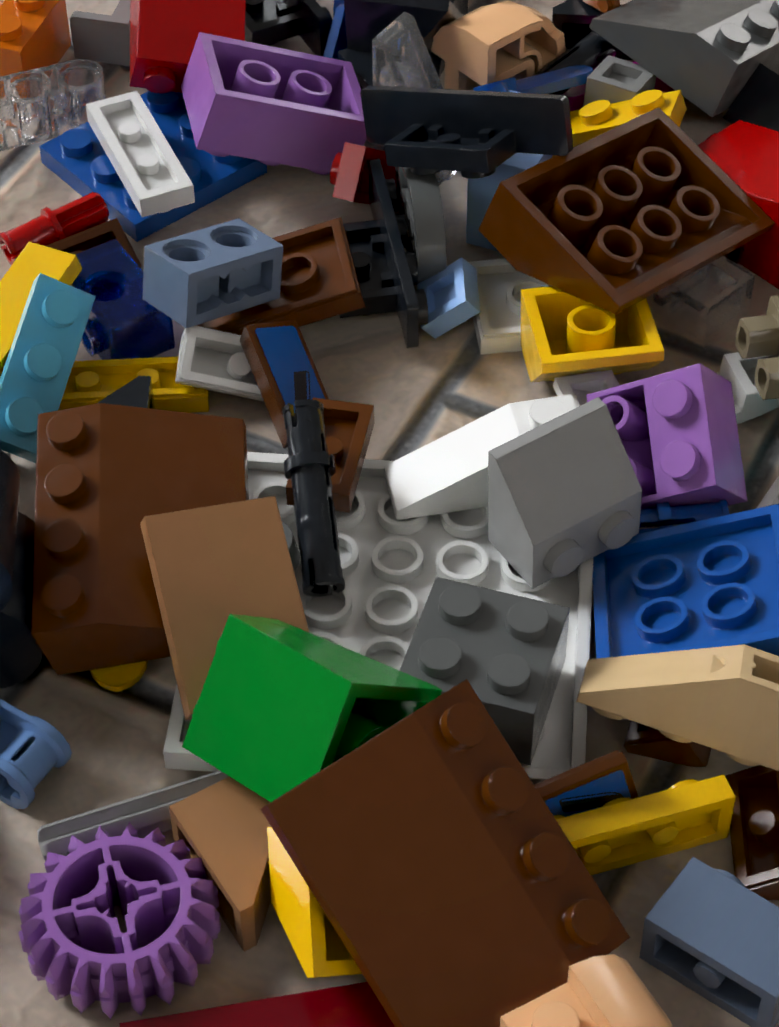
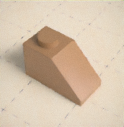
[169,777,271,952]

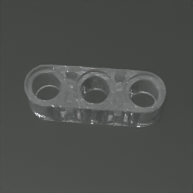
[0,59,106,151]

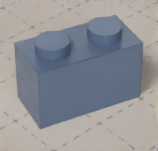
[639,857,779,1027]

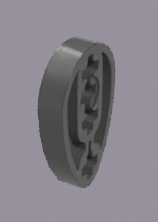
[395,167,447,284]

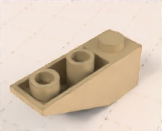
[576,644,779,771]

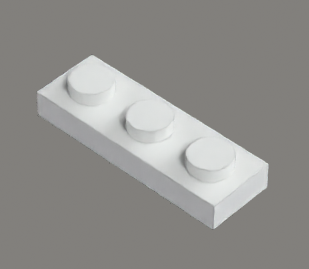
[86,90,195,217]

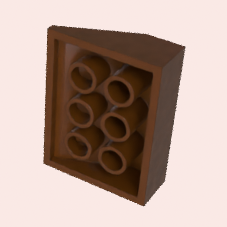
[478,107,775,314]
[32,403,249,675]
[261,679,630,1027]

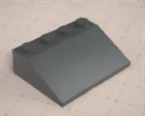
[589,0,779,117]

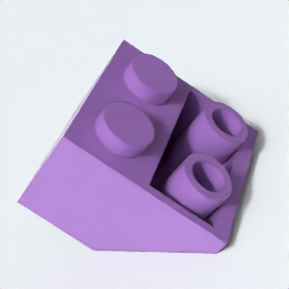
[586,363,747,509]

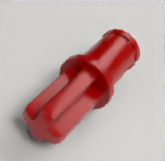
[0,192,110,265]

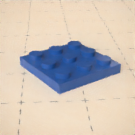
[39,91,267,242]
[592,504,779,659]

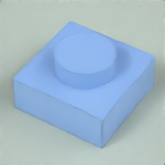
[417,257,481,339]

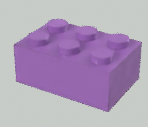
[181,32,367,175]

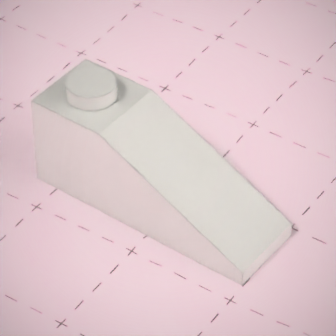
[384,394,576,520]

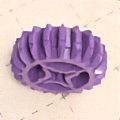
[19,822,221,1020]

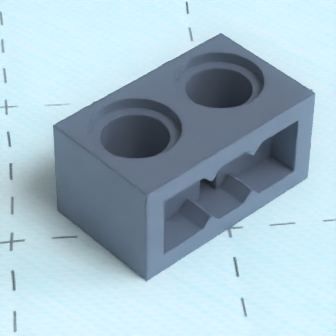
[143,218,283,328]

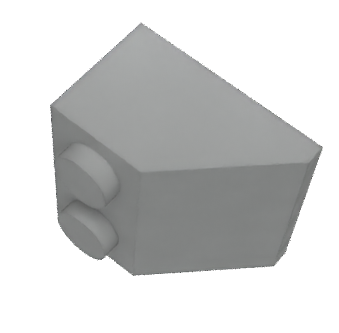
[488,397,642,589]

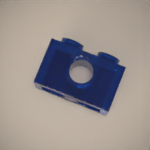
[71,239,175,360]

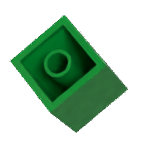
[182,614,442,802]

